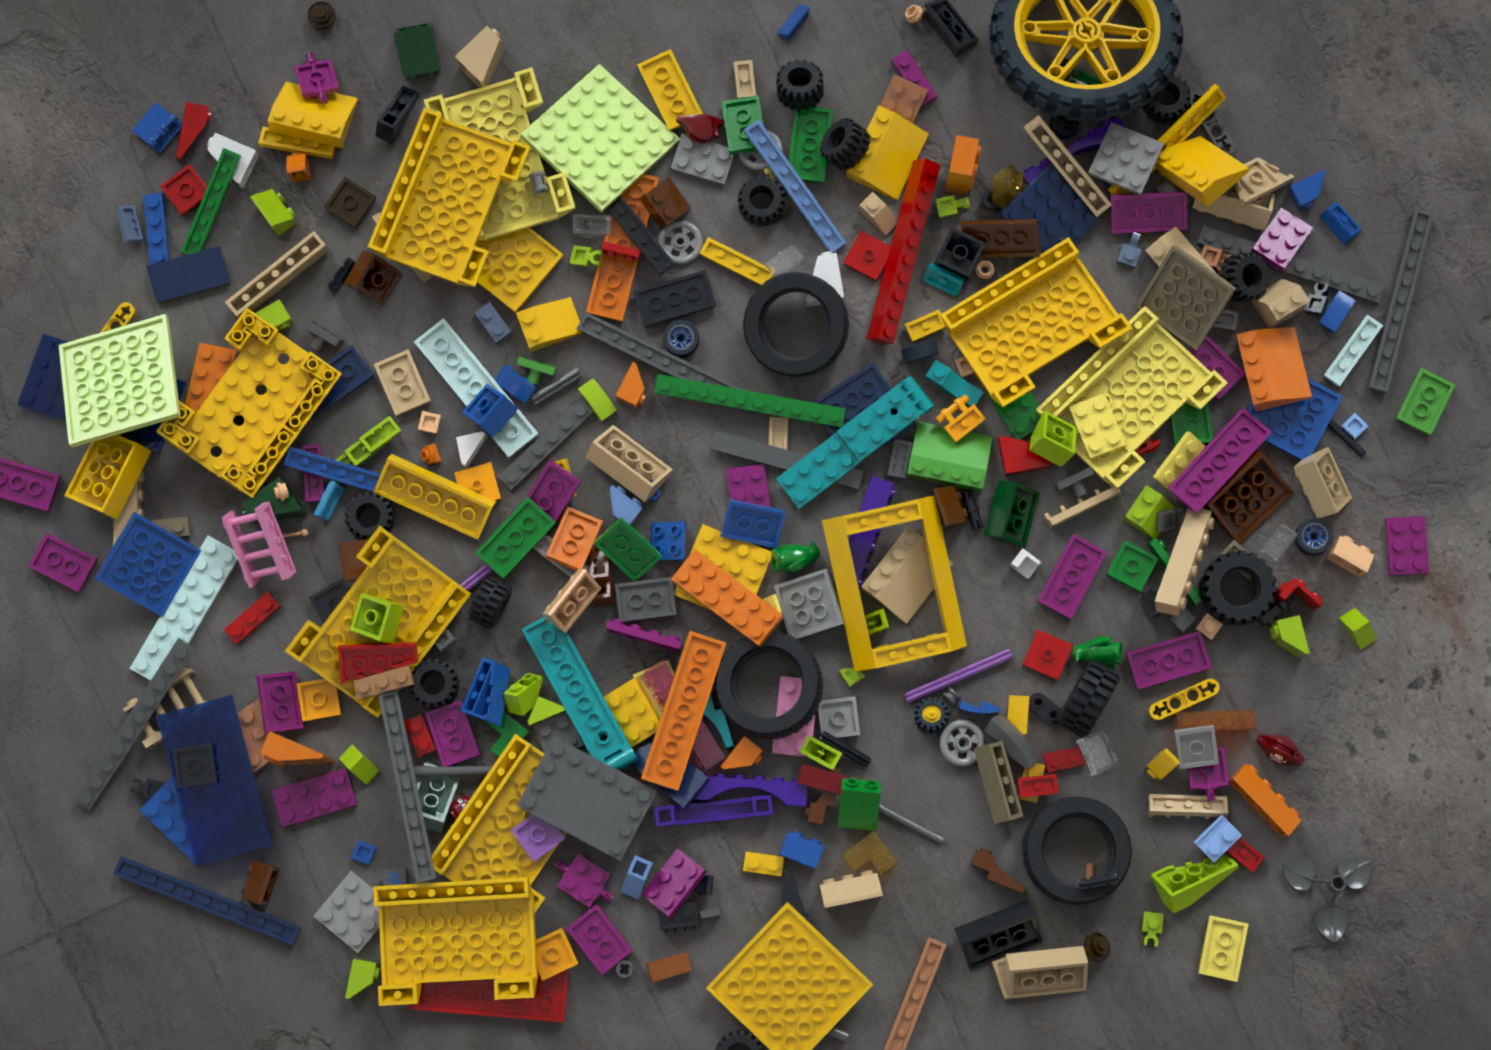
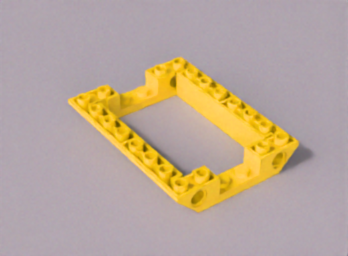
[822,495,967,671]

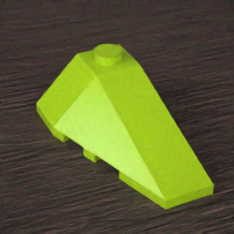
[1151,854,1239,914]

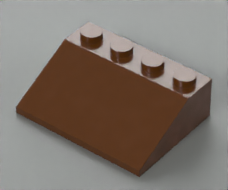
[1203,450,1293,544]

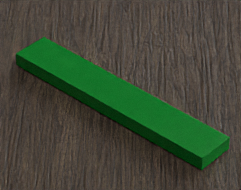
[181,148,242,255]

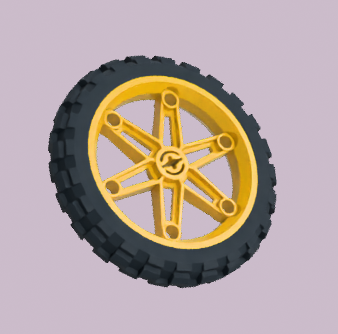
[989,0,1183,122]

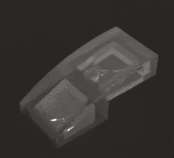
[765,245,805,277]

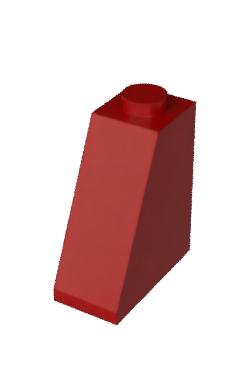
[997,436,1052,477]

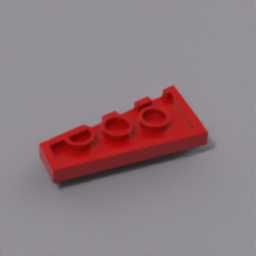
[338,642,418,684]

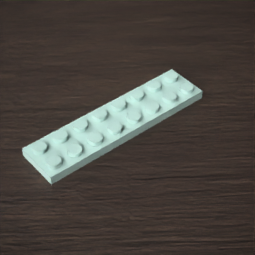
[414,318,539,458]
[129,535,238,680]

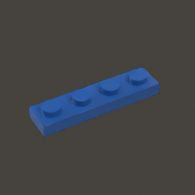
[143,193,170,265]

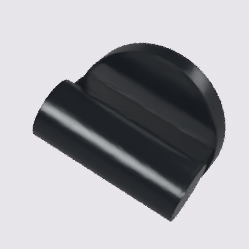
[695,875,714,896]

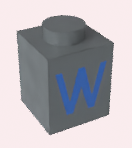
[379,868,409,886]

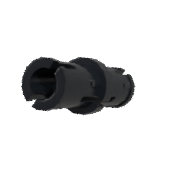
[961,490,984,530]

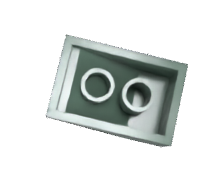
[417,762,461,833]

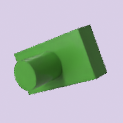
[517,356,558,385]

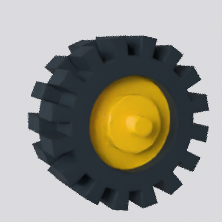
[914,697,949,735]

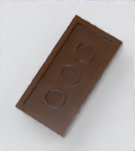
[961,219,1041,258]

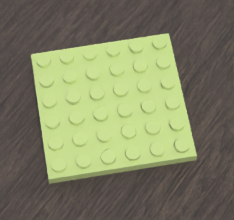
[520,64,680,213]
[59,314,181,448]

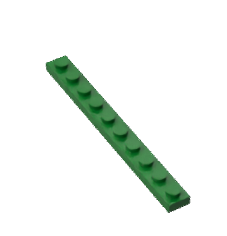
[654,374,846,428]

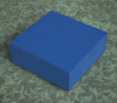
[351,840,377,866]

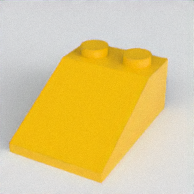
[516,297,583,352]

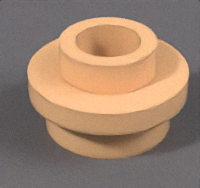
[905,5,923,23]
[975,260,995,279]
[274,482,289,502]

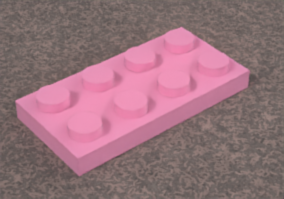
[772,676,815,757]

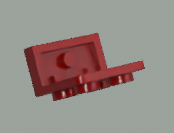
[1274,578,1323,610]

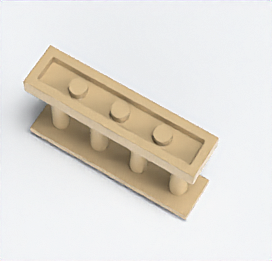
[123,668,217,749]

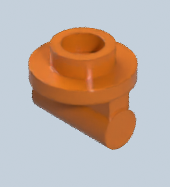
[421,443,442,465]

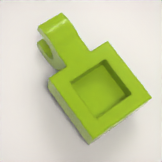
[936,195,970,219]

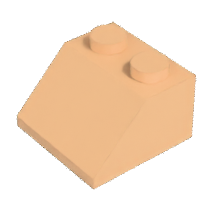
[1326,536,1374,577]

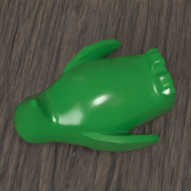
[771,541,820,573]
[1072,636,1123,669]

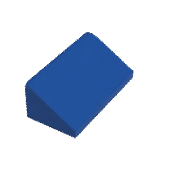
[777,5,810,41]
[1320,202,1362,244]

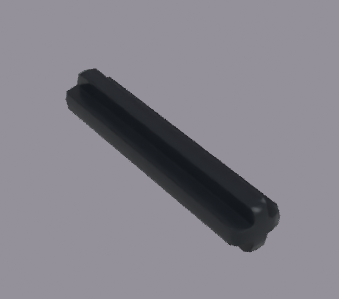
[819,731,871,767]

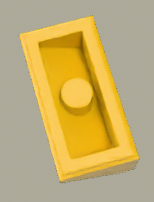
[1007,695,1029,736]

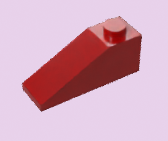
[176,102,211,159]

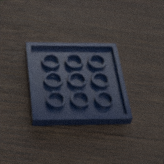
[999,163,1101,254]
[813,362,916,457]

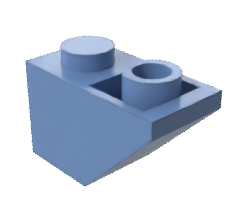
[610,485,643,526]
[621,855,654,899]

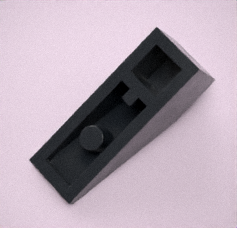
[375,85,419,144]
[781,868,808,921]

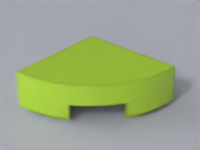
[839,668,866,688]

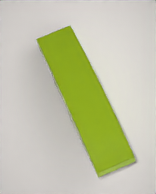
[336,416,401,467]

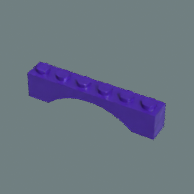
[1021,117,1126,187]
[694,772,807,807]
[654,795,773,828]

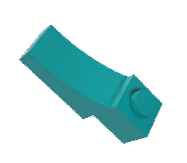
[925,360,983,407]
[703,695,734,749]

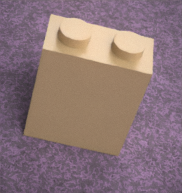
[455,26,504,88]
[1250,279,1310,329]

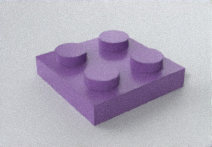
[511,814,565,862]

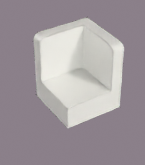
[1010,549,1041,579]

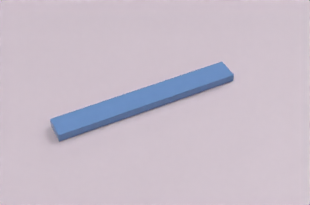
[743,119,846,253]

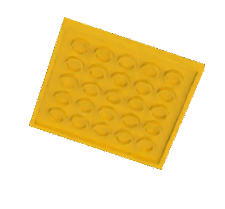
[706,902,873,1050]

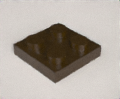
[324,177,377,229]

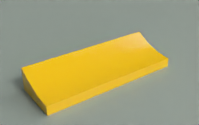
[373,454,496,540]

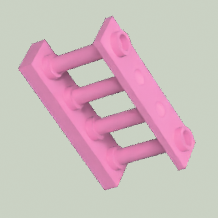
[222,501,296,588]

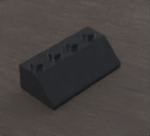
[954,900,1043,970]

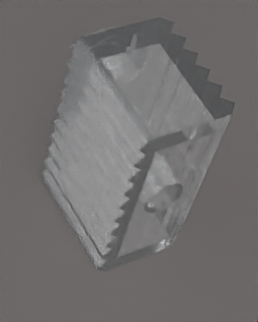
[1076,730,1118,776]

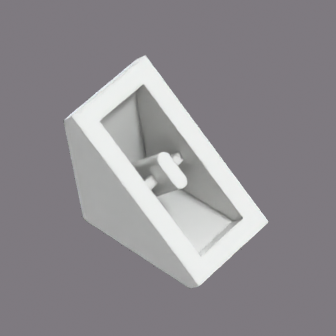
[456,431,487,468]

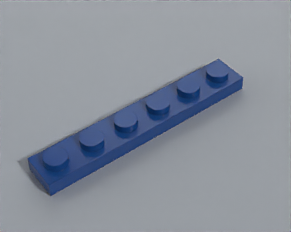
[284,447,381,492]

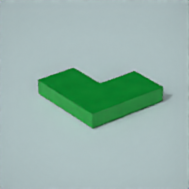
[487,711,529,757]

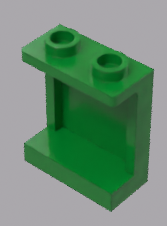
[838,778,881,831]

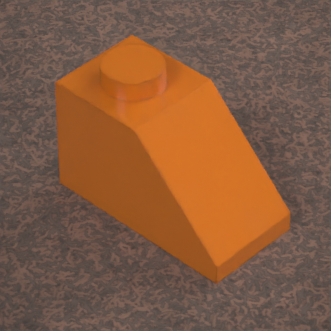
[286,152,312,183]
[615,362,647,409]
[721,736,763,770]

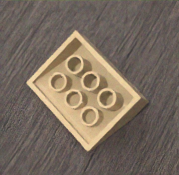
[861,526,953,624]

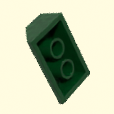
[985,480,1040,548]

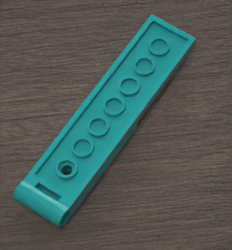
[776,376,934,510]
[521,617,638,771]

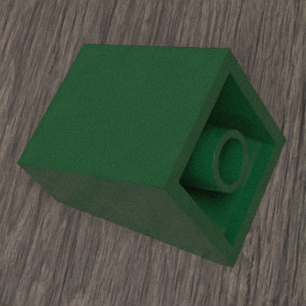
[394,22,441,79]
[241,477,307,525]

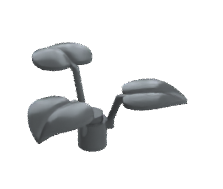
[1283,856,1373,942]

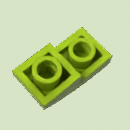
[578,378,617,421]

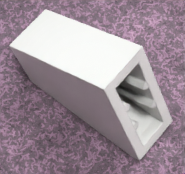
[207,133,259,188]
[806,251,844,307]

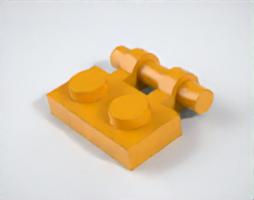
[935,395,986,443]

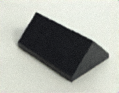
[923,0,979,58]

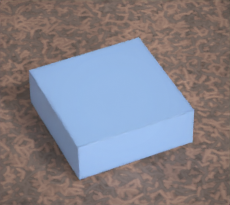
[1341,413,1368,440]

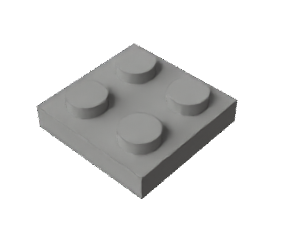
[818,696,860,738]
[1174,725,1219,769]

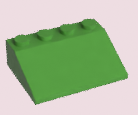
[906,421,993,492]

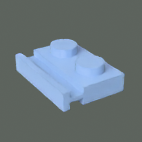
[1193,815,1242,862]

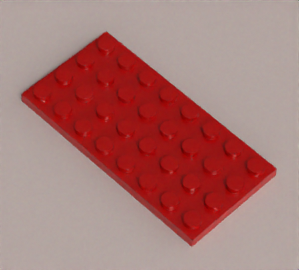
[408,943,572,1022]

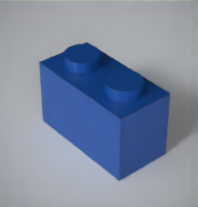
[779,830,824,869]

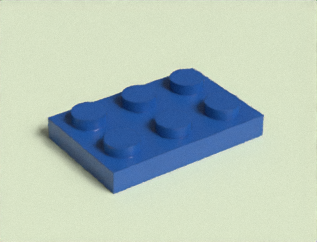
[720,499,786,548]

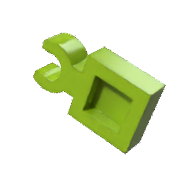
[570,245,604,268]
[1141,911,1164,947]

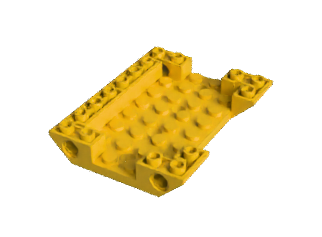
[156,308,342,498]

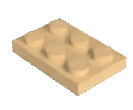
[374,349,431,417]

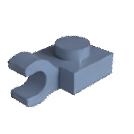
[1117,232,1142,268]

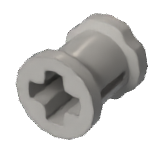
[529,171,550,195]

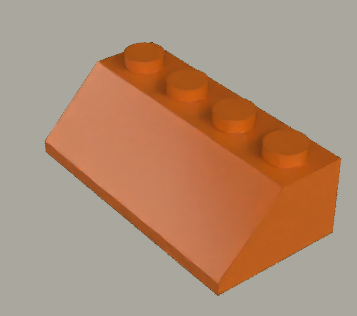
[1229,764,1302,838]

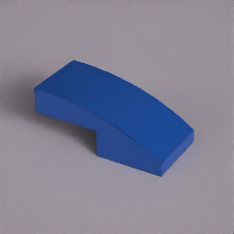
[1318,290,1355,334]
[495,365,537,404]
[958,701,1001,715]

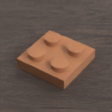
[880,74,928,123]

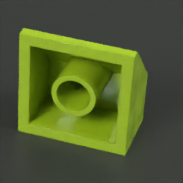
[250,189,297,236]
[1030,411,1077,467]
[1123,485,1176,539]
[350,593,404,643]
[1269,615,1310,658]

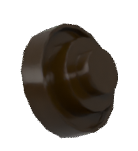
[308,1,336,30]
[1083,932,1111,962]

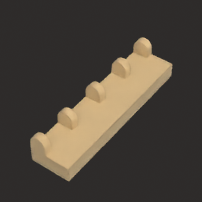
[1044,484,1121,528]
[1148,794,1228,819]

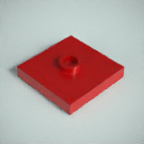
[160,164,207,216]
[843,230,891,281]
[1022,629,1073,681]

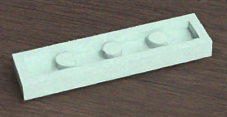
[1323,315,1383,387]

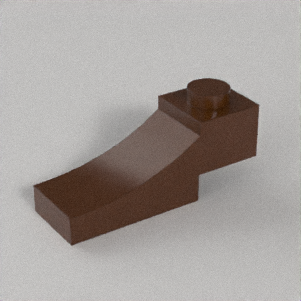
[590,545,614,606]
[804,767,841,825]
[970,848,1026,894]

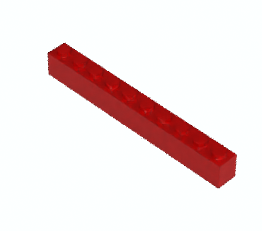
[866,158,941,345]

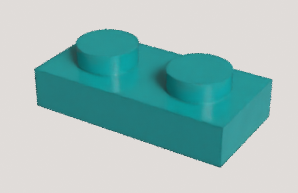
[923,263,965,297]

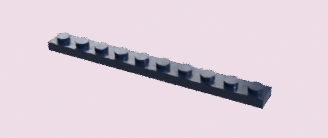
[113,856,301,945]

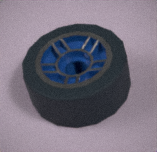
[663,320,699,358]
[901,339,939,364]
[1294,518,1333,556]

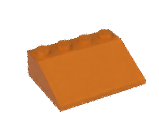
[1236,327,1312,412]
[260,731,336,767]

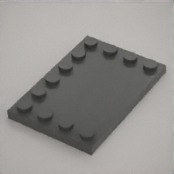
[517,737,657,861]

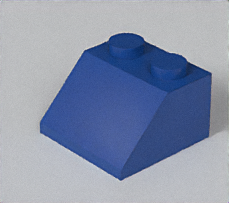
[462,384,518,437]

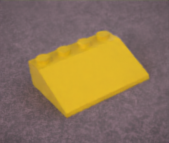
[268,82,358,149]
[846,105,929,200]
[1155,136,1250,207]
[64,435,151,520]

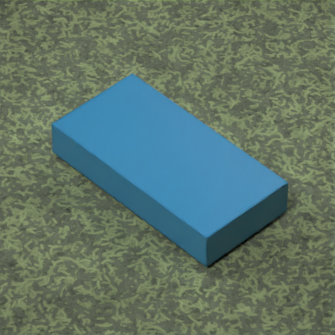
[314,480,345,522]

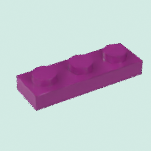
[891,50,937,107]
[302,444,325,503]

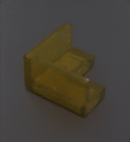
[993,164,1025,209]
[842,831,897,875]

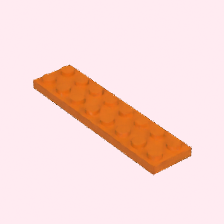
[586,174,659,323]
[641,631,726,791]

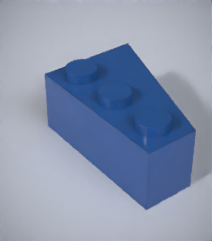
[460,657,510,727]

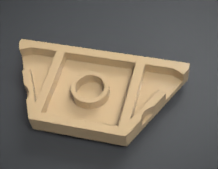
[1234,157,1294,206]

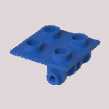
[132,102,182,153]
[650,521,687,561]

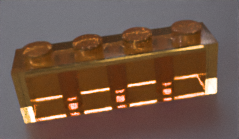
[1174,710,1256,732]

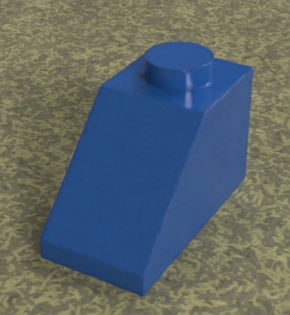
[1287,169,1326,210]

